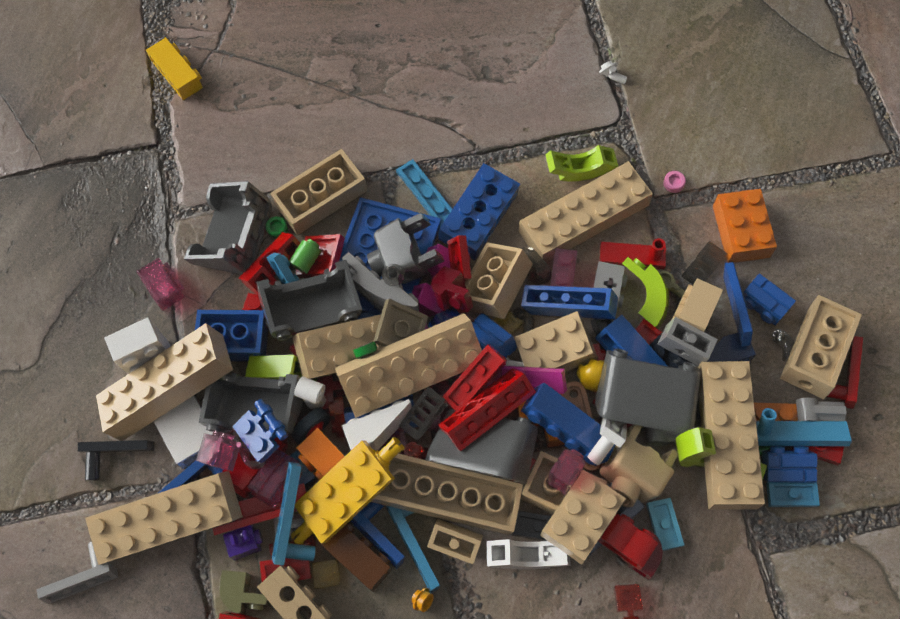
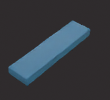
[396,159,452,228]

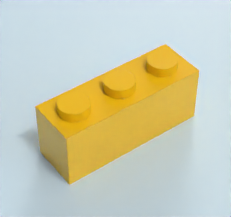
[146,37,203,100]

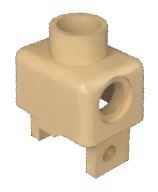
[600,424,678,507]

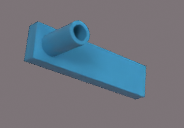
[756,408,852,446]
[272,462,315,565]
[386,506,440,593]

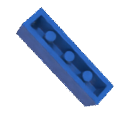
[521,285,618,319]
[595,315,667,366]
[521,383,615,466]

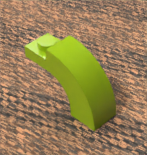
[545,145,619,182]
[622,257,669,329]
[675,427,716,467]

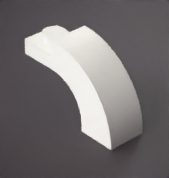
[487,539,571,569]

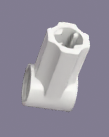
[294,376,326,410]

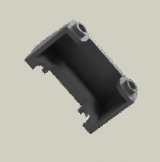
[184,181,272,274]
[257,260,362,340]
[594,349,701,434]
[199,373,305,438]
[426,409,539,484]

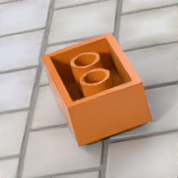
[713,189,777,263]

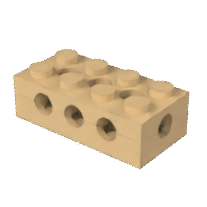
[780,295,862,399]
[257,566,332,619]

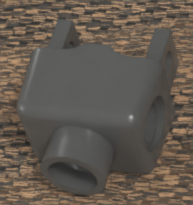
[367,213,444,284]

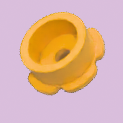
[411,588,434,612]

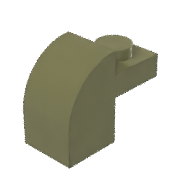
[219,570,271,615]

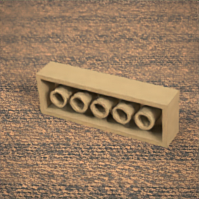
[519,161,653,265]
[335,314,482,418]
[96,323,233,441]
[698,361,765,510]
[371,454,523,535]
[85,471,243,565]

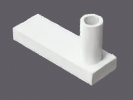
[587,417,627,465]

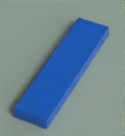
[723,262,753,346]

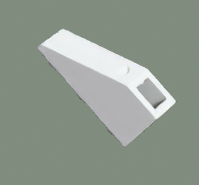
[342,399,413,451]

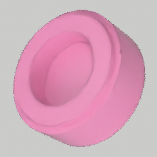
[663,171,686,193]

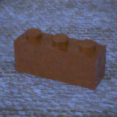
[317,523,392,592]

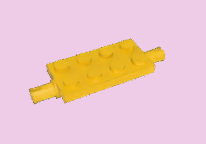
[291,437,405,545]

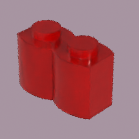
[598,514,658,570]

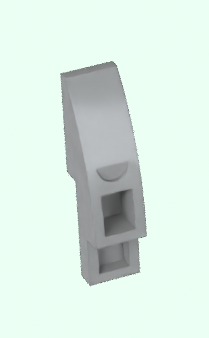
[342,252,419,312]

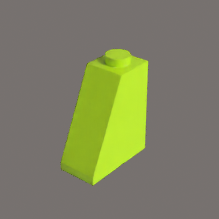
[245,355,318,381]

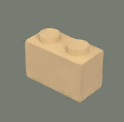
[427,519,483,564]

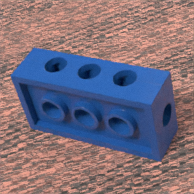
[438,163,520,261]

